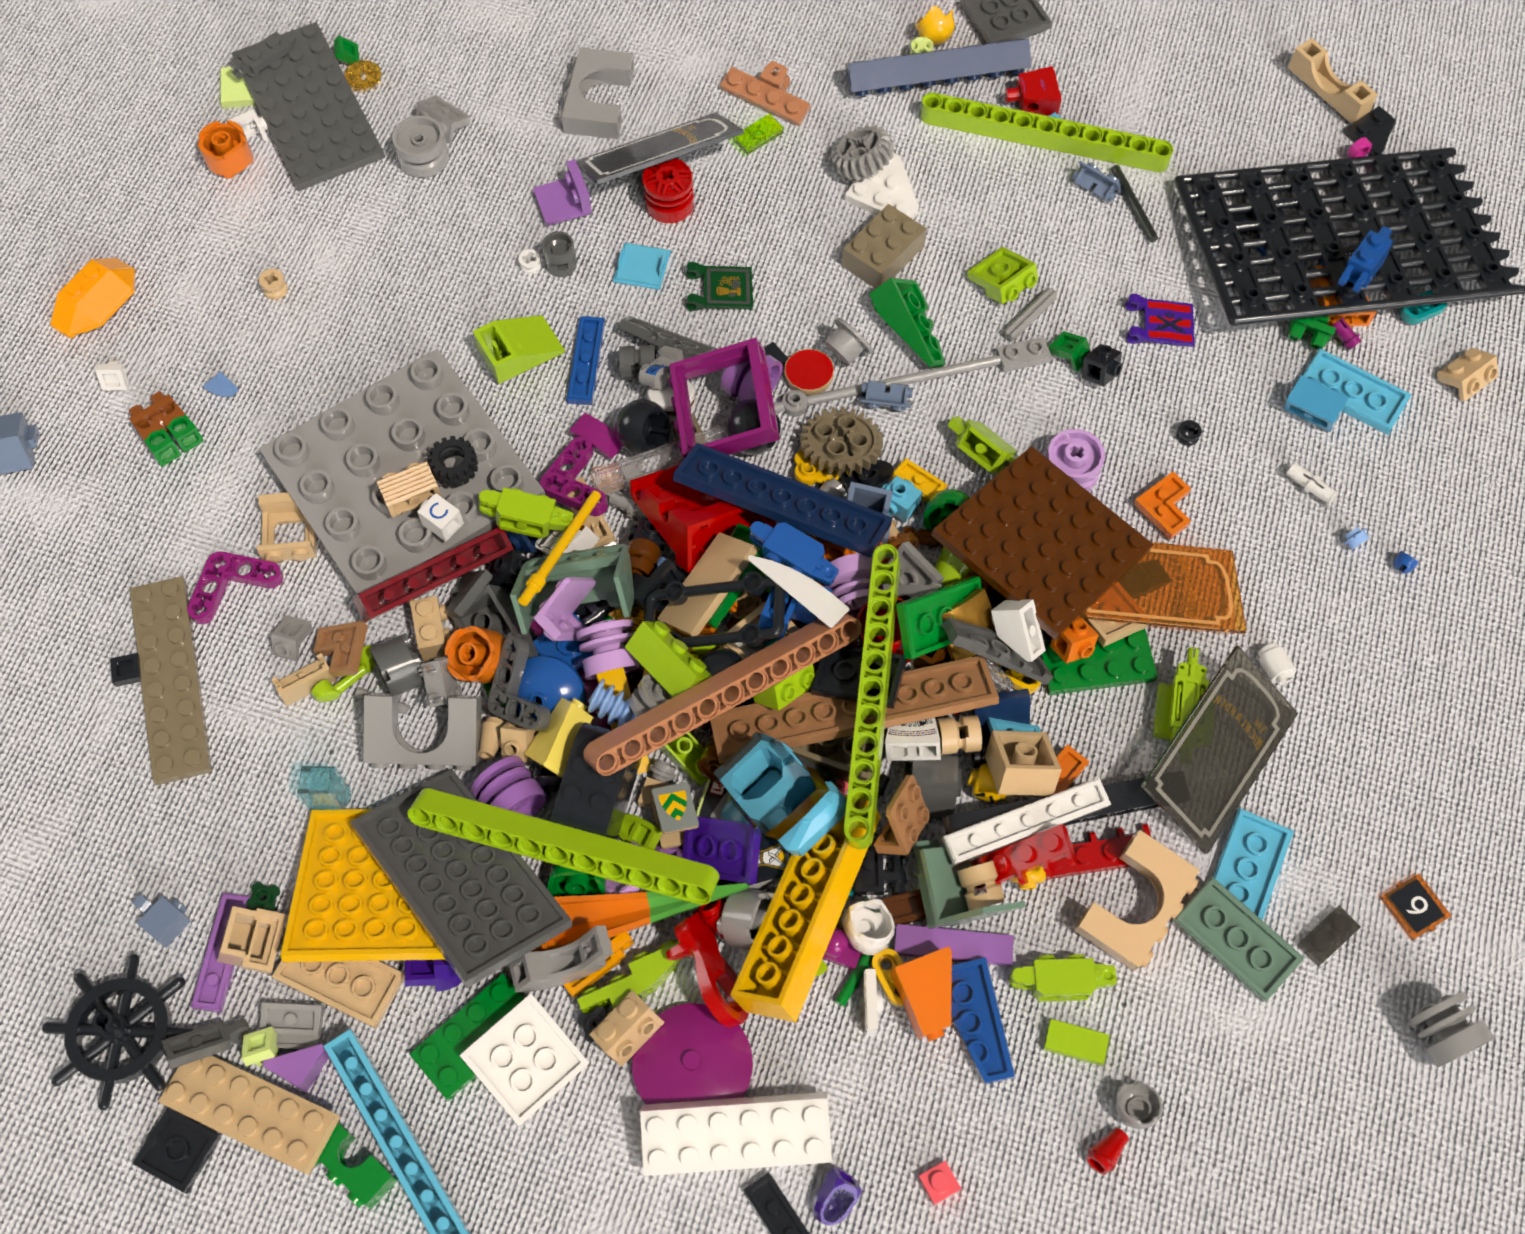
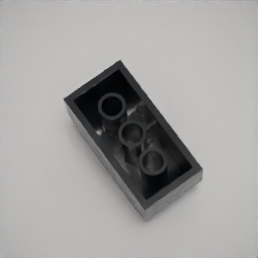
[550,722,642,840]

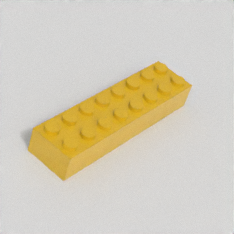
[730,794,881,1023]

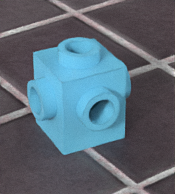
[882,475,922,523]

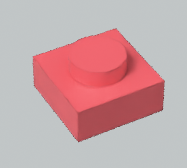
[918,1160,961,1206]

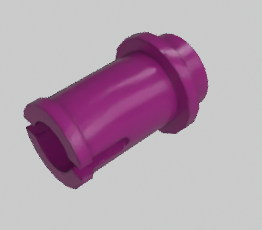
[1332,317,1362,350]

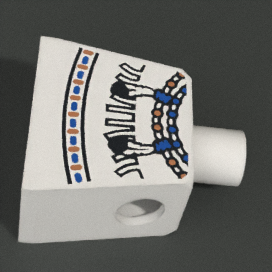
[885,718,941,761]

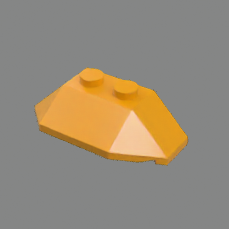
[50,258,136,338]

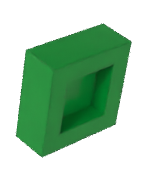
[334,35,360,67]

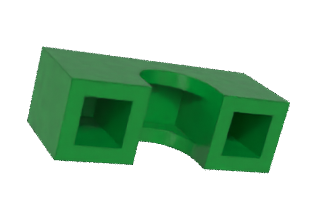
[315,1121,398,1210]

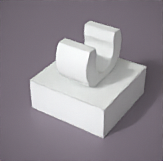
[95,360,129,390]

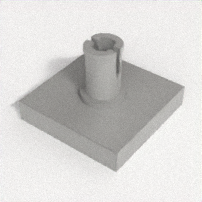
[888,541,944,585]

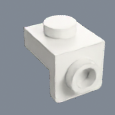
[228,109,268,141]

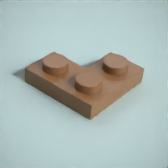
[313,621,368,678]

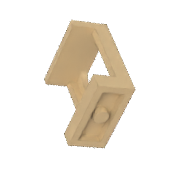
[257,492,317,563]

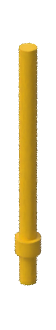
[518,491,601,606]

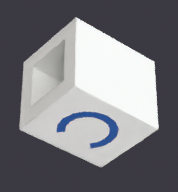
[417,493,464,542]

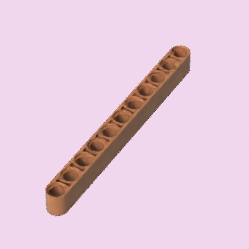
[583,613,862,776]

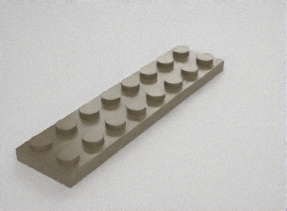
[130,576,212,785]

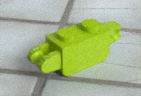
[948,416,1019,474]
[479,487,574,539]
[1008,954,1117,1002]

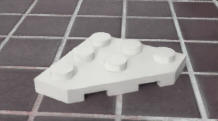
[845,153,919,220]

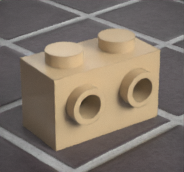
[410,595,451,662]
[589,990,665,1067]

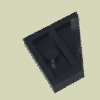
[1344,106,1396,156]

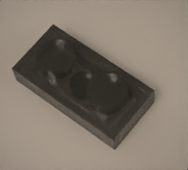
[1297,905,1361,967]

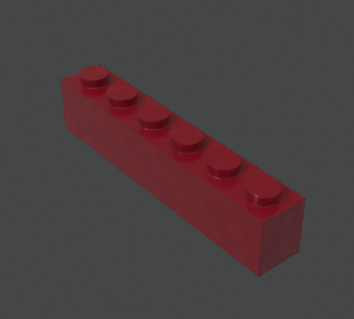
[352,527,514,623]

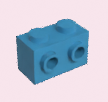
[1284,375,1348,432]

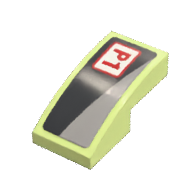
[696,779,731,819]

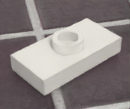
[863,969,883,1035]

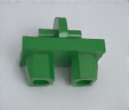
[1287,316,1336,350]

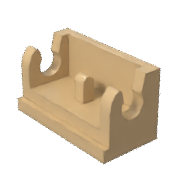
[271,653,337,706]

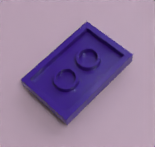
[682,816,761,884]

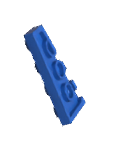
[951,957,1016,1085]

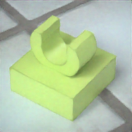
[241,1026,278,1067]

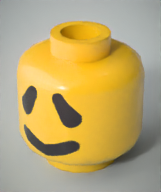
[967,763,1006,804]

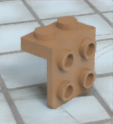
[874,775,930,855]

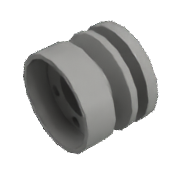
[1408,991,1495,1068]

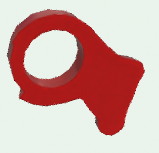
[666,908,748,1028]

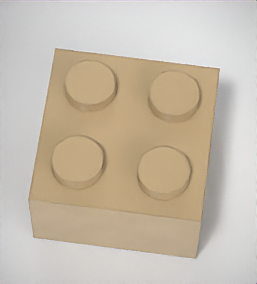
[985,730,1062,796]

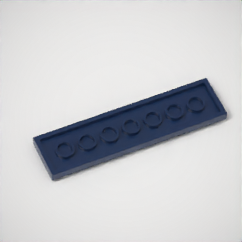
[673,443,893,558]

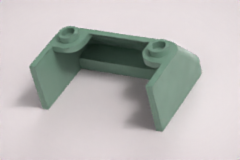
[510,544,634,635]

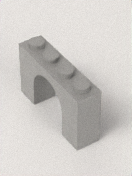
[559,47,635,139]
[363,693,482,771]

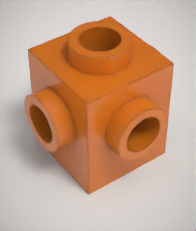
[1050,618,1099,664]

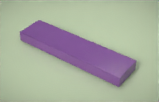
[190,893,251,1013]
[894,924,1014,967]

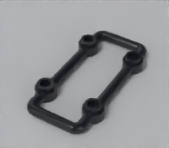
[644,571,786,648]

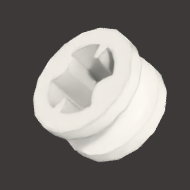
[519,249,542,274]

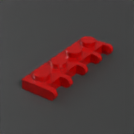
[1045,823,1151,880]
[970,824,1077,892]

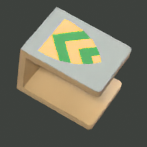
[651,782,699,850]

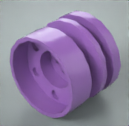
[471,756,547,817]

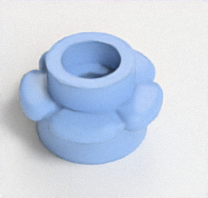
[1344,527,1370,550]

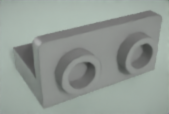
[415,95,471,143]

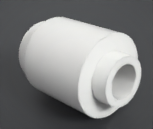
[1258,643,1296,685]

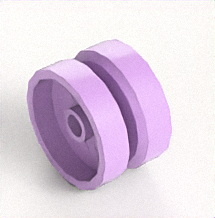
[1046,429,1105,492]

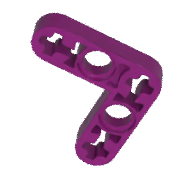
[540,437,608,516]
[187,551,284,625]

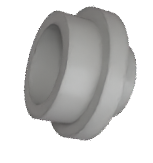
[649,759,676,782]

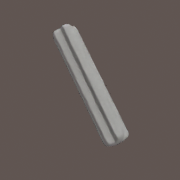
[1004,288,1058,341]

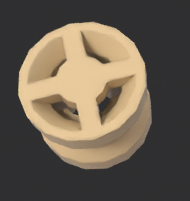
[259,269,288,300]

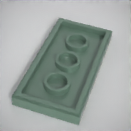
[1173,877,1305,1002]

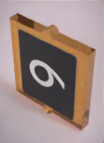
[1380,874,1452,941]

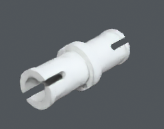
[1286,462,1339,506]

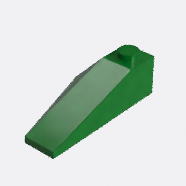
[869,278,946,367]

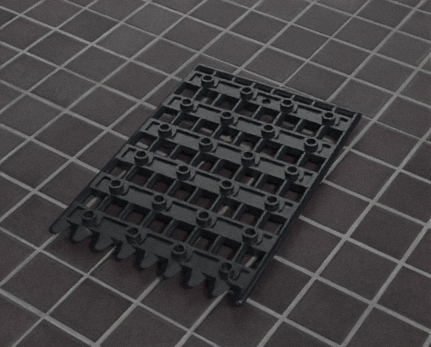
[1174,147,1525,326]

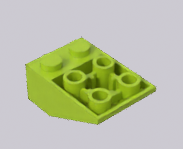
[472,315,565,384]

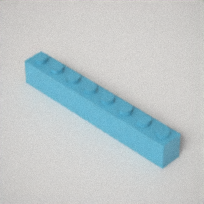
[324,1029,472,1234]

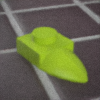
[619,814,662,850]

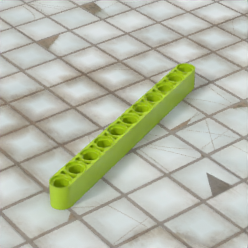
[920,93,1174,172]
[844,544,901,850]
[407,788,720,905]

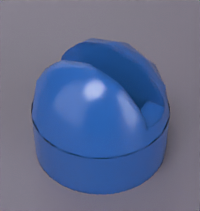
[1394,551,1419,574]

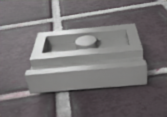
[259,1002,324,1049]

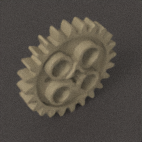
[800,407,884,477]

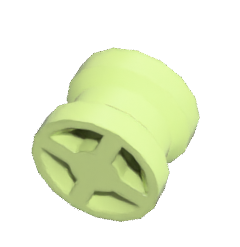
[910,37,933,54]

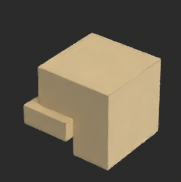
[216,906,287,974]

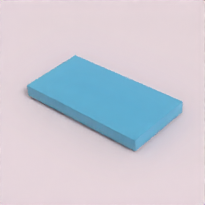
[1303,348,1412,435]
[1213,808,1294,920]

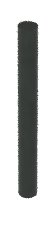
[1111,165,1158,243]

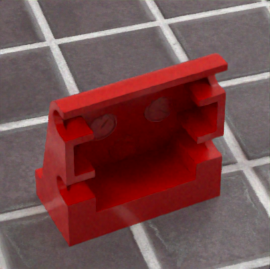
[629,464,776,573]

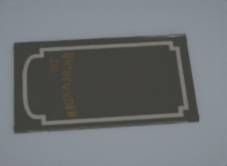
[1141,646,1298,854]

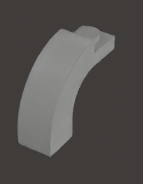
[509,925,613,992]

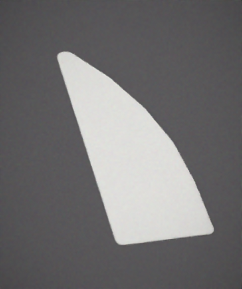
[748,555,849,628]

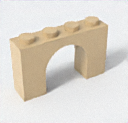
[1073,830,1200,970]

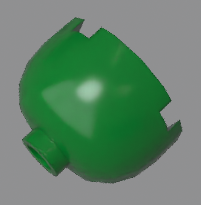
[923,489,970,531]
[547,864,607,897]

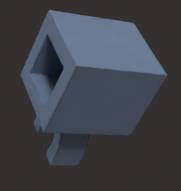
[132,894,191,948]

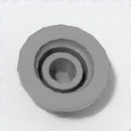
[824,317,873,366]

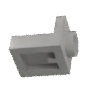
[271,615,312,661]

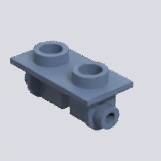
[1072,161,1121,202]
[860,380,913,411]

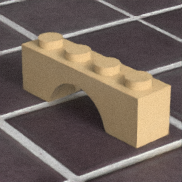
[1288,38,1378,124]

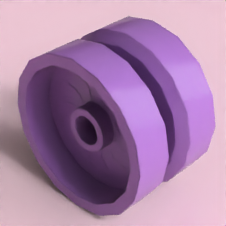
[720,355,782,402]

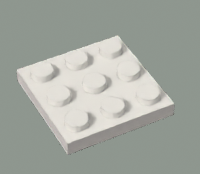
[460,994,589,1126]

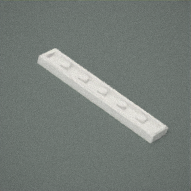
[942,778,1111,865]

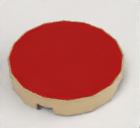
[784,349,834,395]

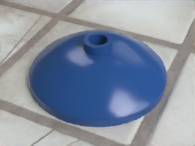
[507,655,586,719]

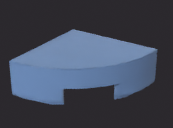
[203,371,239,397]

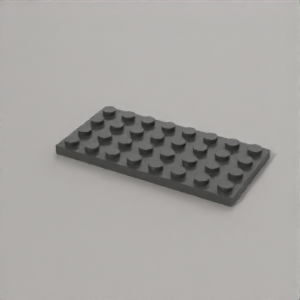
[231,22,386,191]
[350,769,572,988]

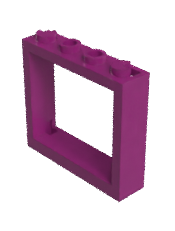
[668,337,780,458]

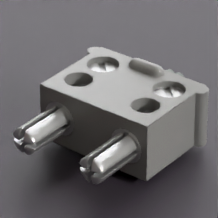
[418,656,462,707]

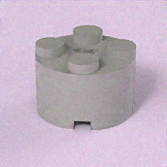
[717,889,774,950]

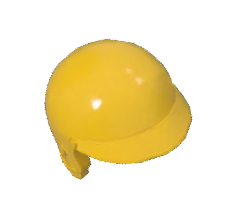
[915,6,955,45]

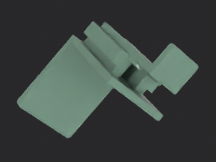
[910,839,1026,929]

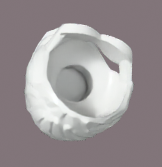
[841,899,895,955]

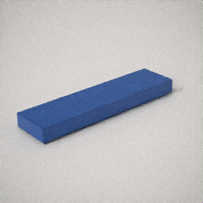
[567,316,605,405]

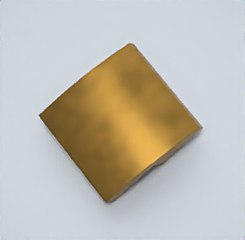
[942,588,996,661]

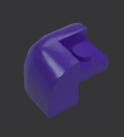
[405,959,462,992]

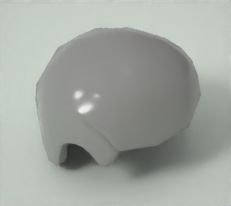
[1115,1081,1163,1129]

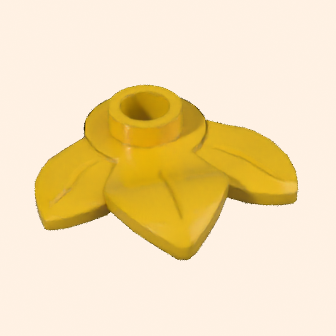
[794,450,840,486]

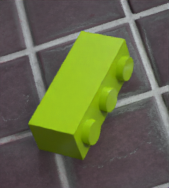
[625,621,712,697]

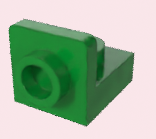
[1048,331,1090,372]

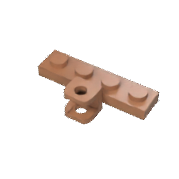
[720,61,811,127]

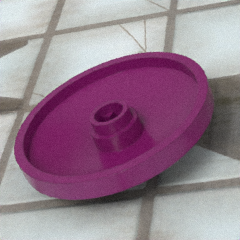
[632,1003,753,1105]

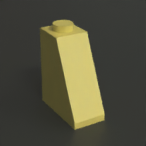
[524,698,593,778]

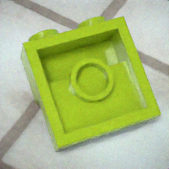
[967,247,1038,305]

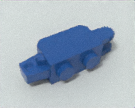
[1338,226,1394,293]
[749,521,839,587]

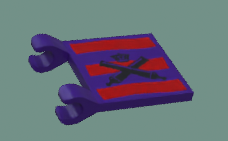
[1126,294,1195,347]

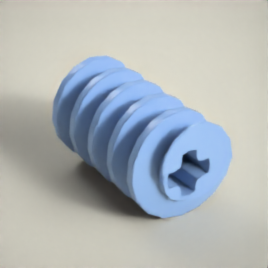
[588,679,636,728]

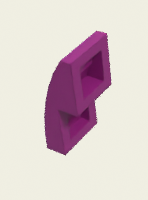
[568,413,622,462]

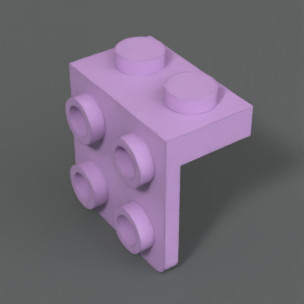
[534,577,596,641]

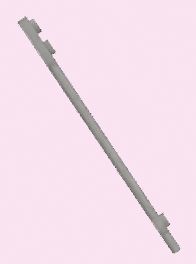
[774,337,1052,417]

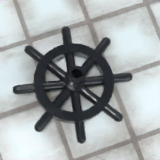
[41,954,195,1111]

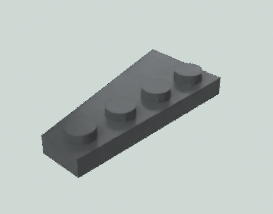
[620,316,717,359]
[942,617,1053,685]

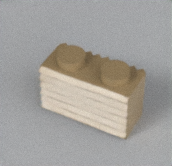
[376,461,442,517]

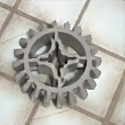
[830,125,895,181]

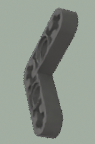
[488,636,551,731]

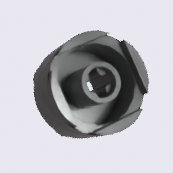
[369,633,425,695]

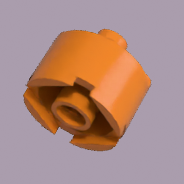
[198,120,253,179]
[445,626,505,684]

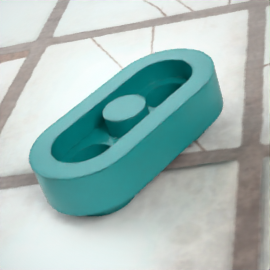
[1400,290,1448,325]

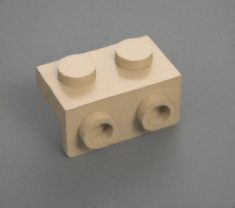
[1437,347,1498,401]

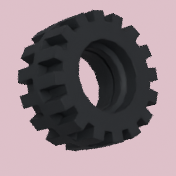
[428,436,478,487]

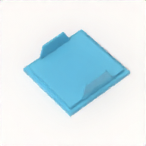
[613,243,671,290]

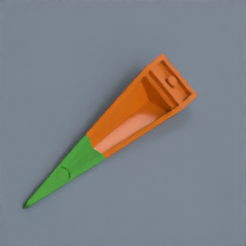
[530,883,750,952]

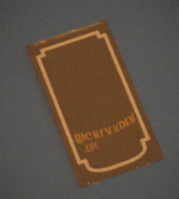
[1080,542,1247,634]

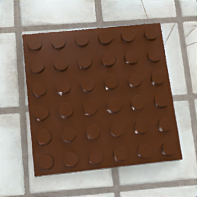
[931,446,1154,640]

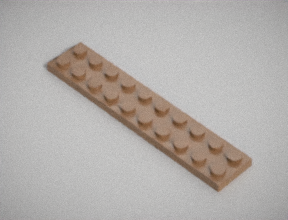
[710,655,999,764]

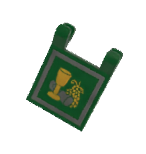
[686,262,753,311]

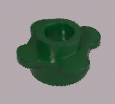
[246,882,280,911]

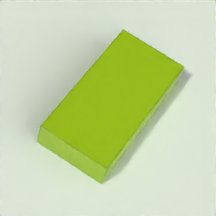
[1043,1019,1110,1066]

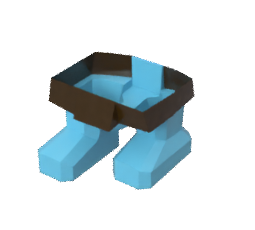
[713,732,847,856]

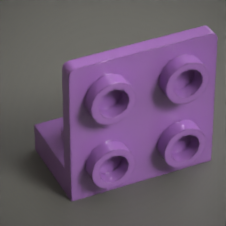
[533,159,592,226]

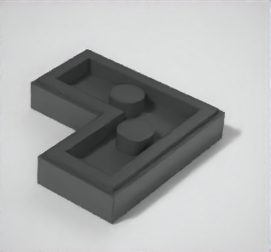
[444,570,493,618]

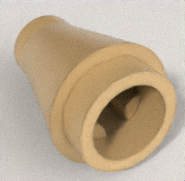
[478,717,507,760]

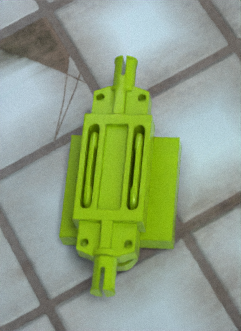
[1153,647,1215,764]

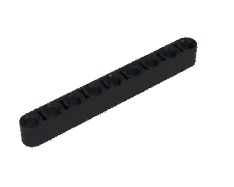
[942,771,1190,835]

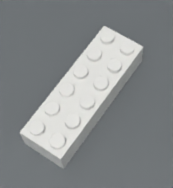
[640,1092,832,1176]

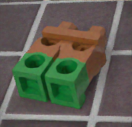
[129,391,204,467]

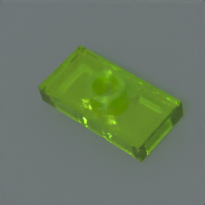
[733,113,784,155]

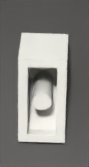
[991,599,1046,662]

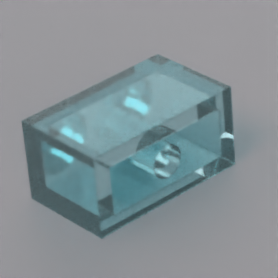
[297,766,351,811]

